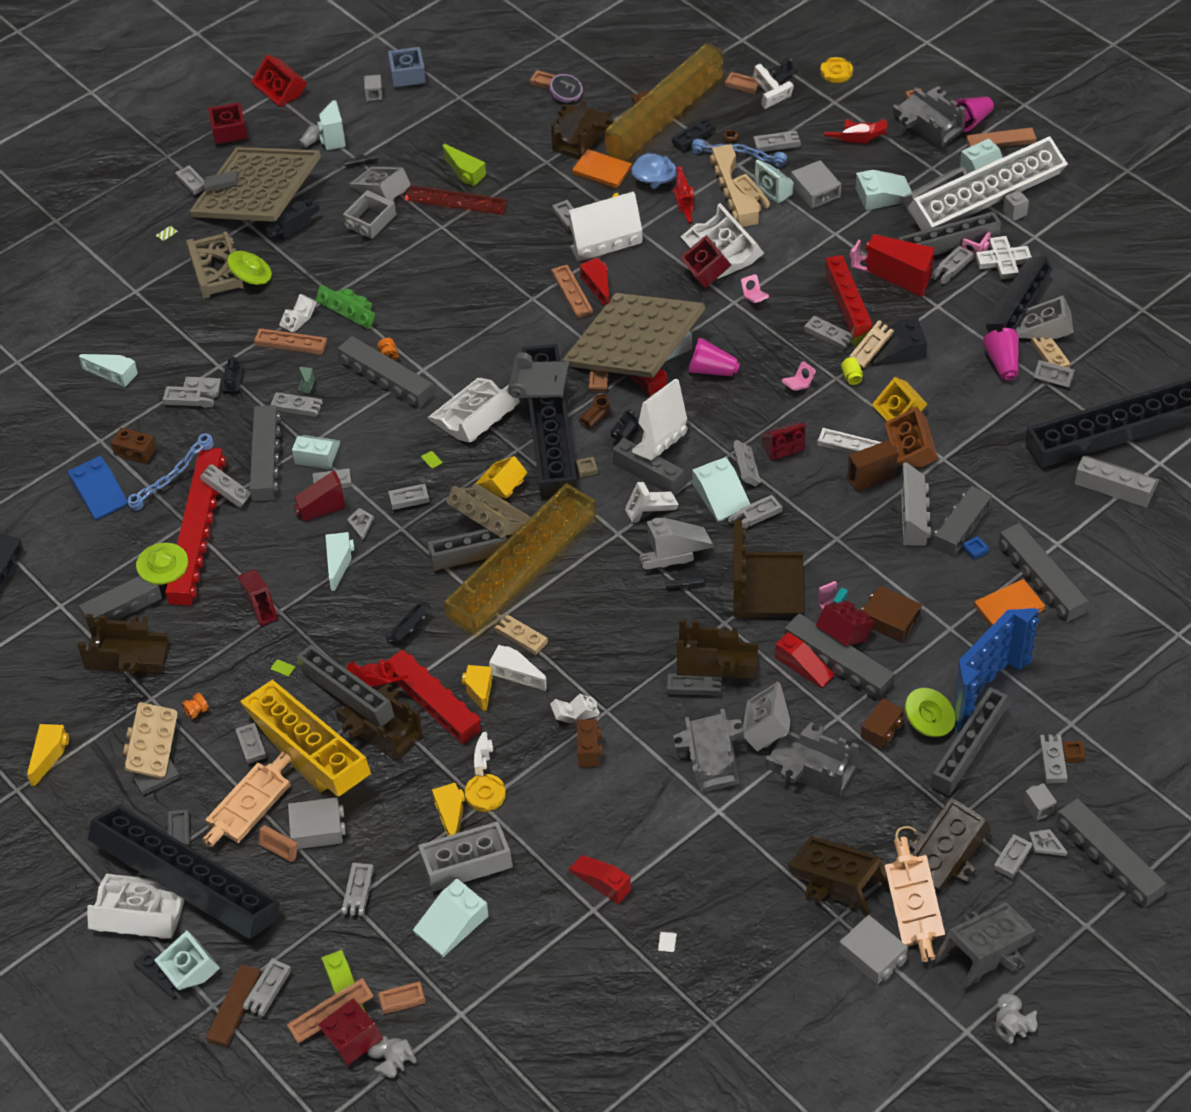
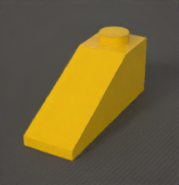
[27,724,69,786]
[432,783,465,836]

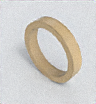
[895,826,919,848]

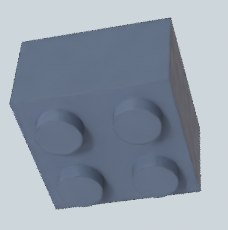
[388,47,426,87]

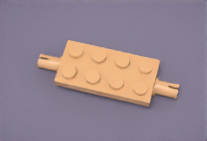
[202,752,291,847]
[885,837,946,962]

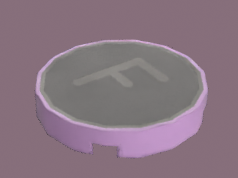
[549,74,582,103]

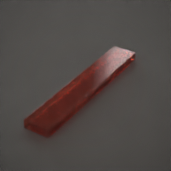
[405,185,508,215]

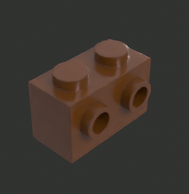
[111,428,156,464]
[861,698,904,749]
[577,719,602,767]

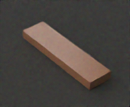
[966,128,1036,148]
[551,264,593,319]
[254,328,328,355]
[287,978,374,1043]

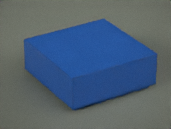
[962,536,989,560]

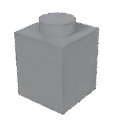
[364,75,383,101]
[1003,190,1029,221]
[1024,783,1057,821]

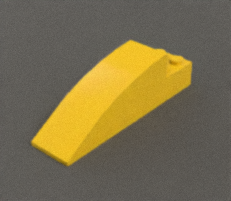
[240,680,371,797]

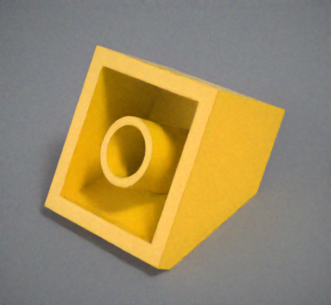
[872,377,927,421]
[475,456,528,499]

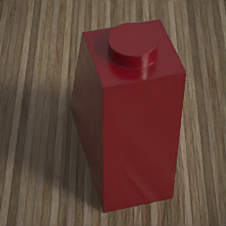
[293,471,345,522]
[237,569,278,626]

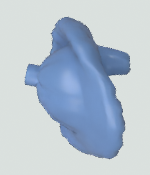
[631,153,676,189]

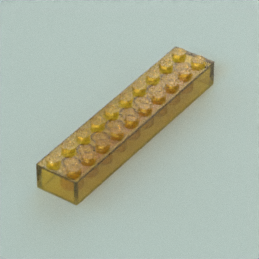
[605,43,723,161]
[444,483,597,635]

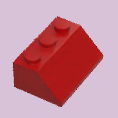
[251,54,308,106]

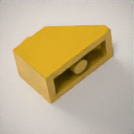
[462,665,493,711]

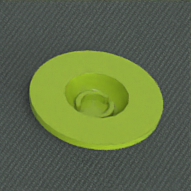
[227,251,272,285]
[136,543,188,585]
[905,688,955,738]

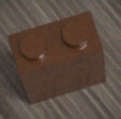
[847,440,899,492]
[860,586,922,643]

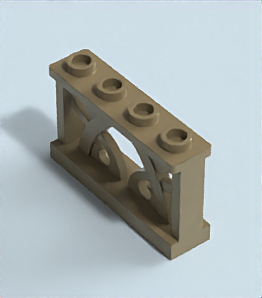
[186,231,244,299]
[446,484,535,538]

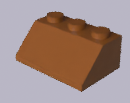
[885,407,938,467]

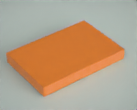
[572,149,632,189]
[974,579,1045,626]

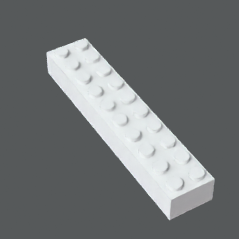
[908,136,1068,231]

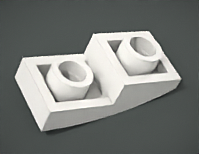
[474,732,493,776]

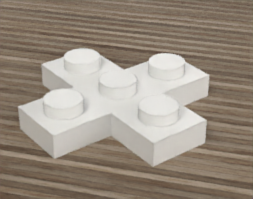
[976,236,1031,279]

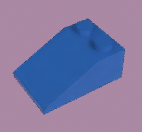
[67,455,128,521]

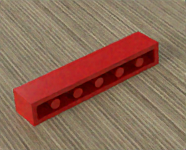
[825,255,872,339]
[387,649,481,745]

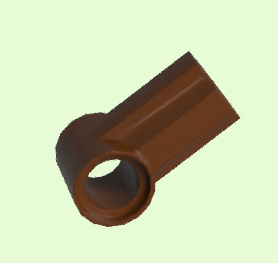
[579,394,610,430]

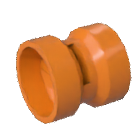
[377,338,399,361]
[181,693,209,720]

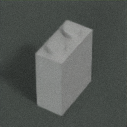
[791,160,842,209]
[288,797,346,849]
[839,915,908,984]

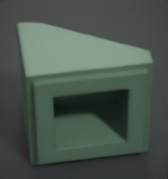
[297,367,315,393]

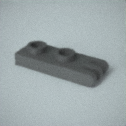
[667,673,722,696]

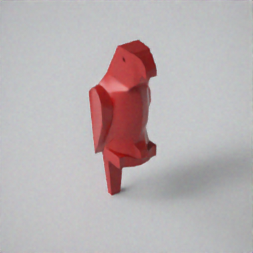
[824,119,888,144]
[673,166,694,224]
[346,659,411,687]

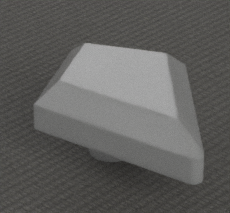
[347,508,374,539]
[1029,829,1067,856]

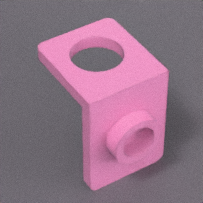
[962,232,991,258]
[850,240,869,272]
[740,274,769,303]
[782,362,816,391]
[818,581,837,610]

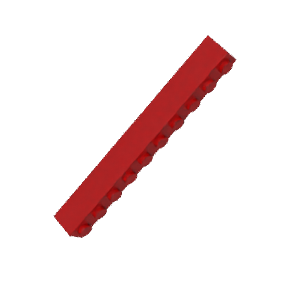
[166,448,226,605]

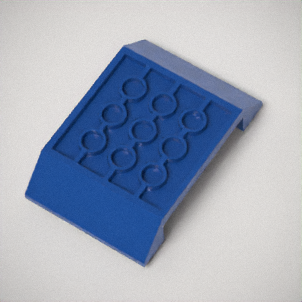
[953,608,1039,733]

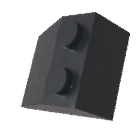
[871,317,927,366]

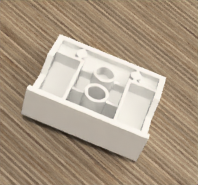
[569,192,642,262]
[681,203,764,279]
[428,378,520,442]
[632,379,687,460]
[87,874,185,939]

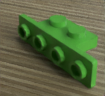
[316,285,375,329]

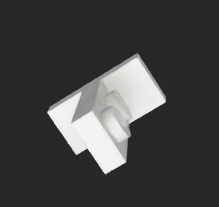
[753,64,794,109]
[625,482,678,523]

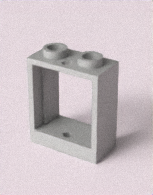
[343,190,396,239]

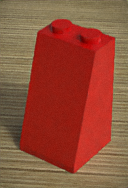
[865,234,935,297]

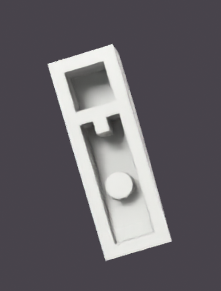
[489,645,547,691]

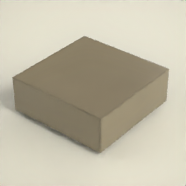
[575,457,598,478]

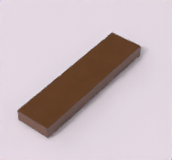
[206,964,262,1047]

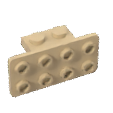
[122,702,177,778]

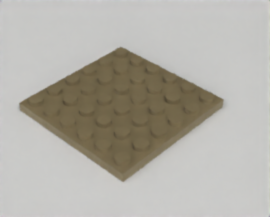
[189,147,322,222]
[562,293,706,378]

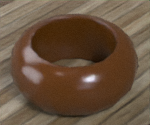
[723,130,739,143]

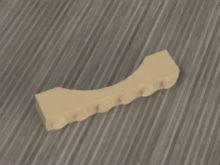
[710,144,759,227]

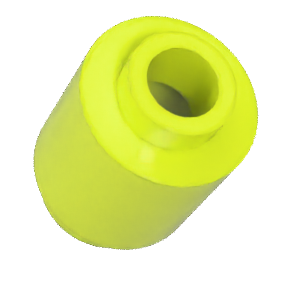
[841,358,863,385]

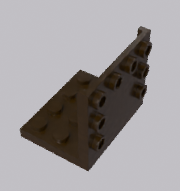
[733,519,804,618]

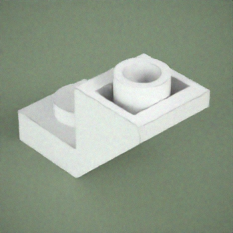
[279,294,317,333]
[550,694,600,724]

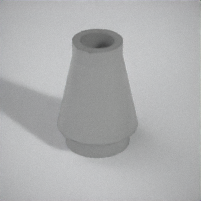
[299,125,322,148]

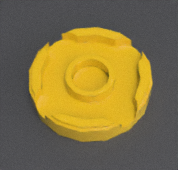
[820,57,853,83]
[465,774,506,812]

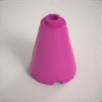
[955,97,994,132]
[983,328,1019,381]
[688,338,740,376]

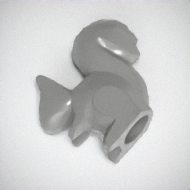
[995,993,1037,1044]
[367,1036,417,1078]

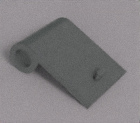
[507,353,569,398]

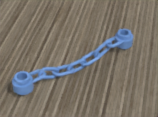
[691,139,787,167]
[128,433,214,511]

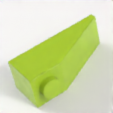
[443,144,486,186]
[321,950,365,1011]

